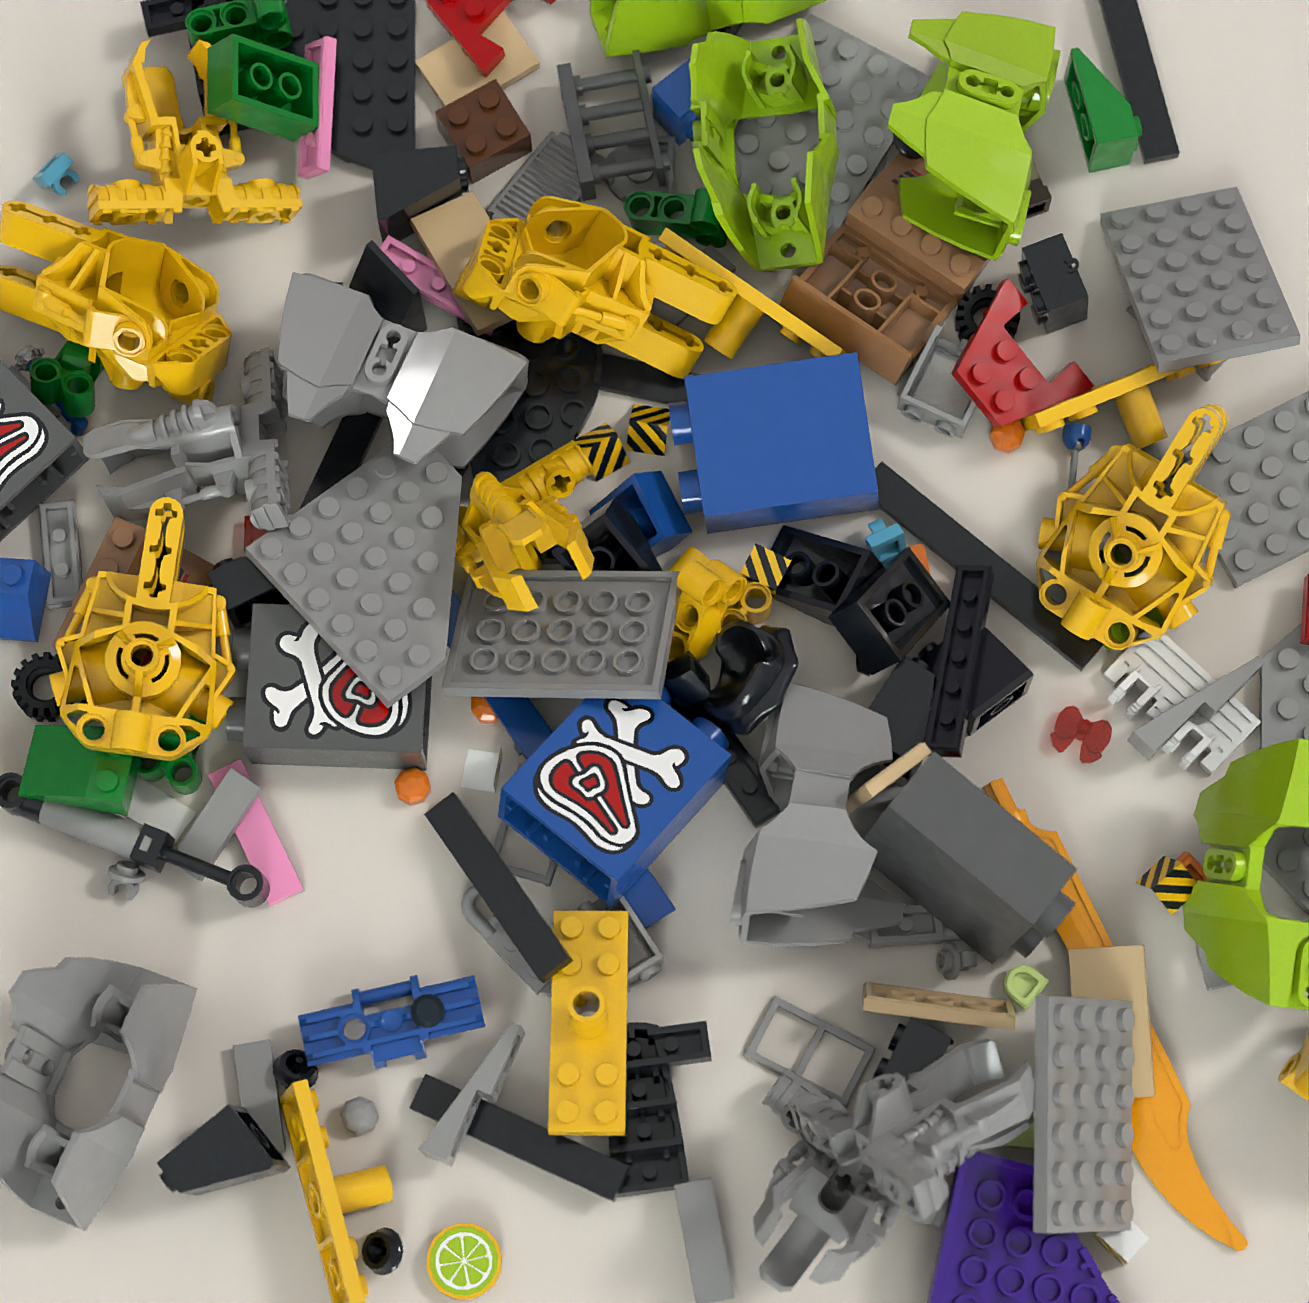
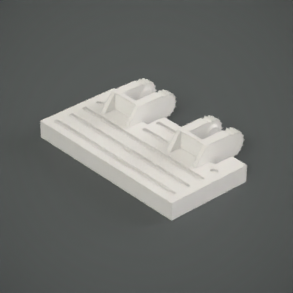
[1102,631,1261,776]

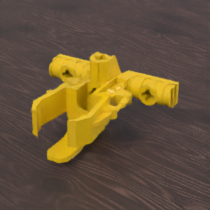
[87,39,303,225]
[455,440,595,612]

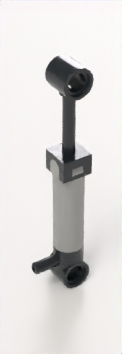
[0,772,270,908]

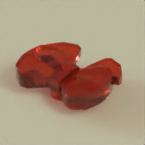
[1050,706,1112,764]

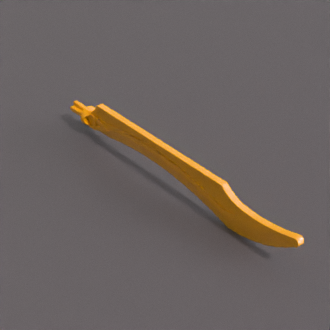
[983,778,1247,1251]

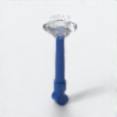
[13,345,88,436]

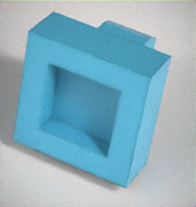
[32,152,80,196]
[865,518,906,565]

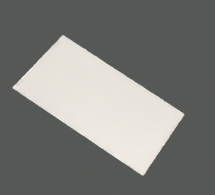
[127,777,196,846]

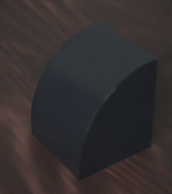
[664,650,712,706]

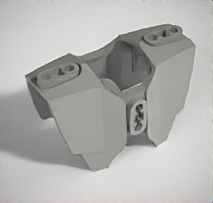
[278,272,529,469]
[730,683,905,946]
[0,957,197,1231]

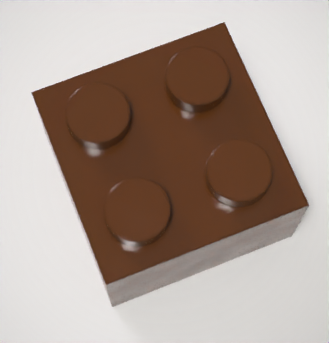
[435,79,532,184]

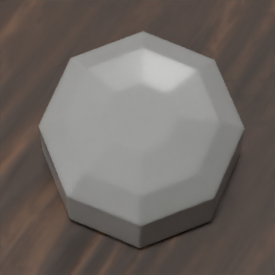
[340,1096,379,1136]

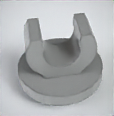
[108,860,145,900]
[936,943,977,980]

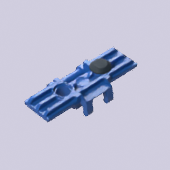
[298,975,485,1069]

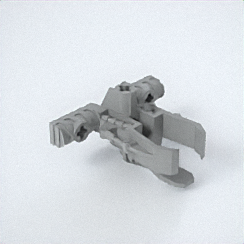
[83,347,292,531]
[787,1039,1035,1220]
[753,1068,952,1293]

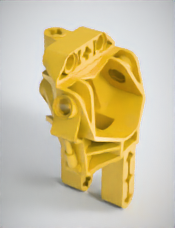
[452,196,737,379]
[0,200,232,406]
[1036,404,1231,650]
[49,497,236,761]

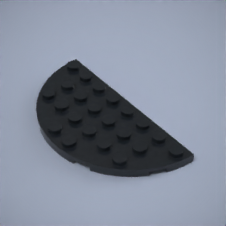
[279,0,416,172]
[456,316,603,483]

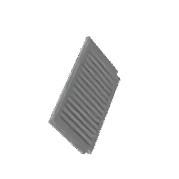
[486,131,612,221]

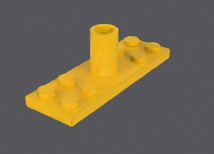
[658,228,847,360]
[1020,359,1227,449]
[548,910,629,1136]
[279,1079,393,1303]

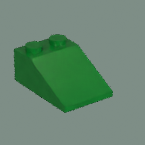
[1064,47,1142,173]
[18,725,142,816]

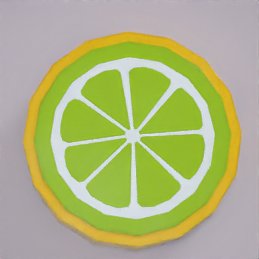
[426,1223,502,1300]

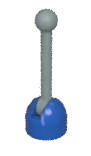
[1062,423,1092,489]

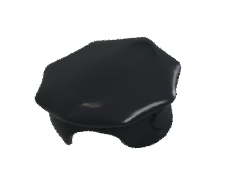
[701,620,799,735]

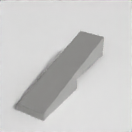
[1127,656,1265,761]
[419,1022,525,1167]

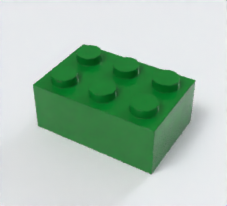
[207,34,319,141]

